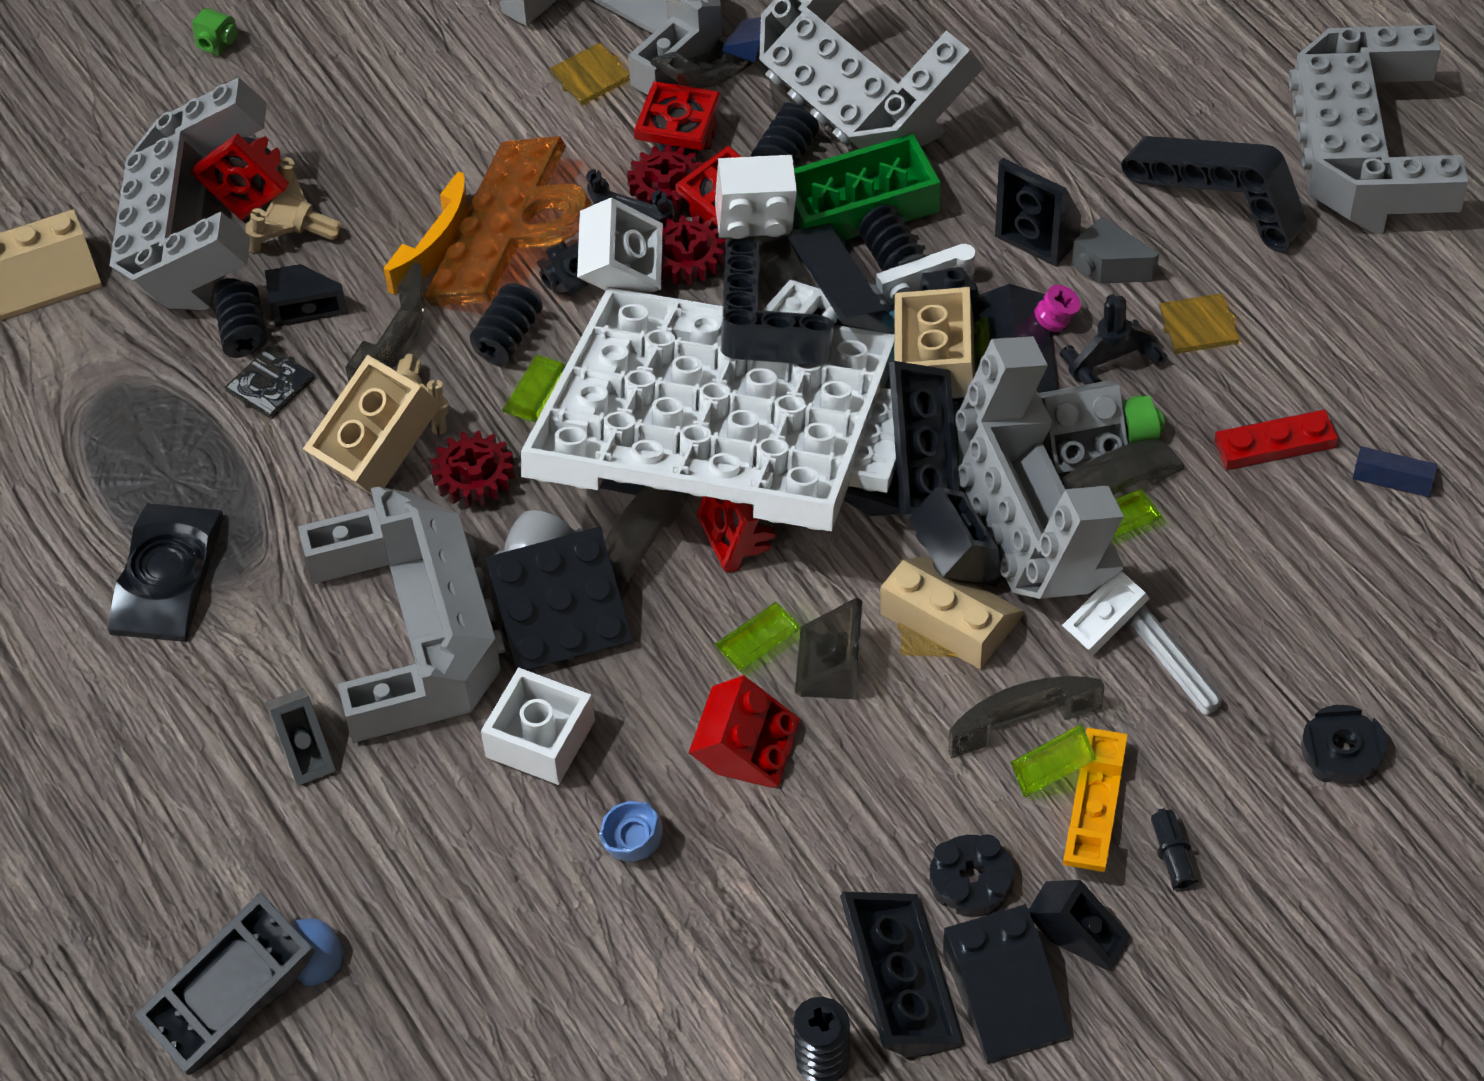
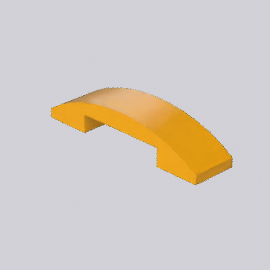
[383,171,468,295]
[1063,727,1128,872]

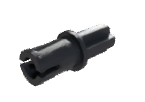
[1151,808,1199,891]

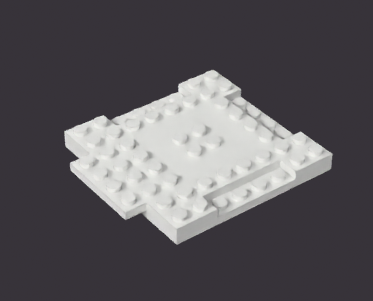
[521,287,896,532]

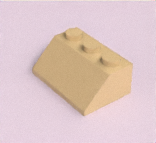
[0,209,102,321]
[894,287,975,398]
[303,355,442,495]
[880,556,1024,670]

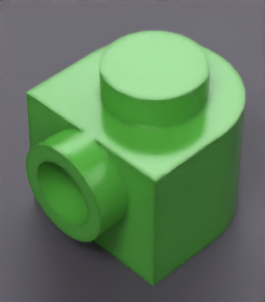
[192,8,238,56]
[1122,395,1165,446]

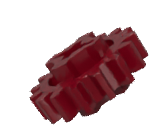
[627,145,702,212]
[661,215,726,285]
[431,431,515,508]

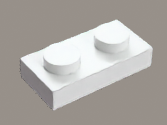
[1062,571,1150,655]

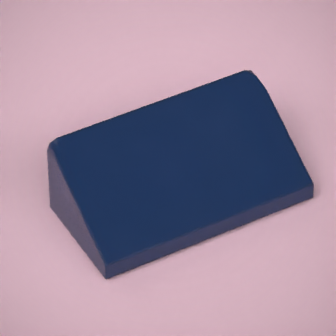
[722,17,761,62]
[1353,446,1437,497]

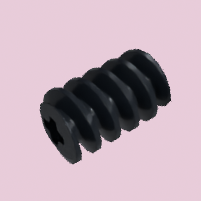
[751,102,819,168]
[859,204,926,271]
[211,278,268,358]
[470,283,543,366]
[793,997,850,1081]

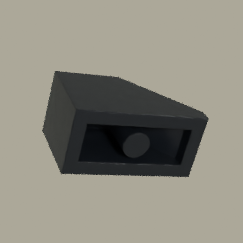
[264,264,348,327]
[1028,880,1131,970]

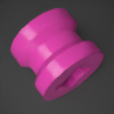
[1034,285,1081,332]

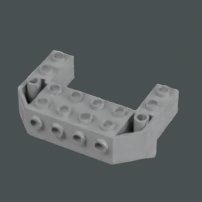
[500,0,723,95]
[759,0,984,149]
[1288,25,1468,234]
[109,77,267,310]
[955,336,1124,599]
[298,487,505,743]

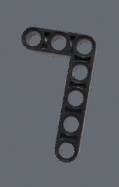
[1121,136,1307,252]
[720,238,834,365]

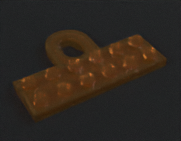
[424,136,592,306]

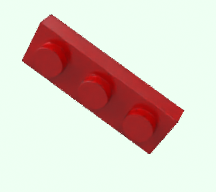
[1214,409,1338,470]

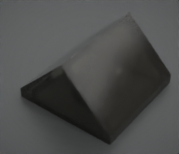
[795,597,863,700]

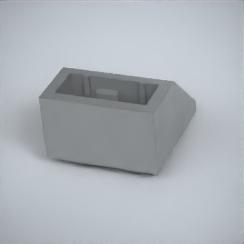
[1038,381,1130,473]

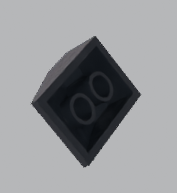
[995,158,1081,267]
[943,904,1070,1064]

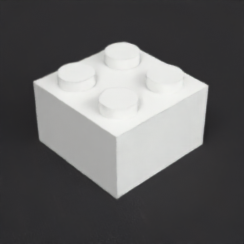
[715,155,797,239]
[577,197,663,294]
[481,667,595,785]

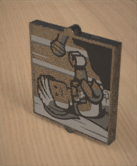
[225,346,315,419]

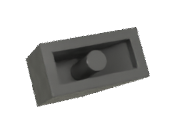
[1072,216,1159,284]
[265,688,336,786]

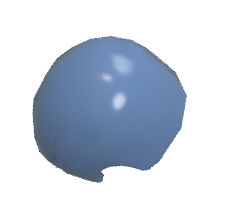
[599,801,663,863]
[291,918,344,986]

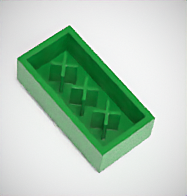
[793,133,941,240]

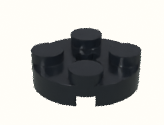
[1301,705,1387,784]
[929,834,1015,917]

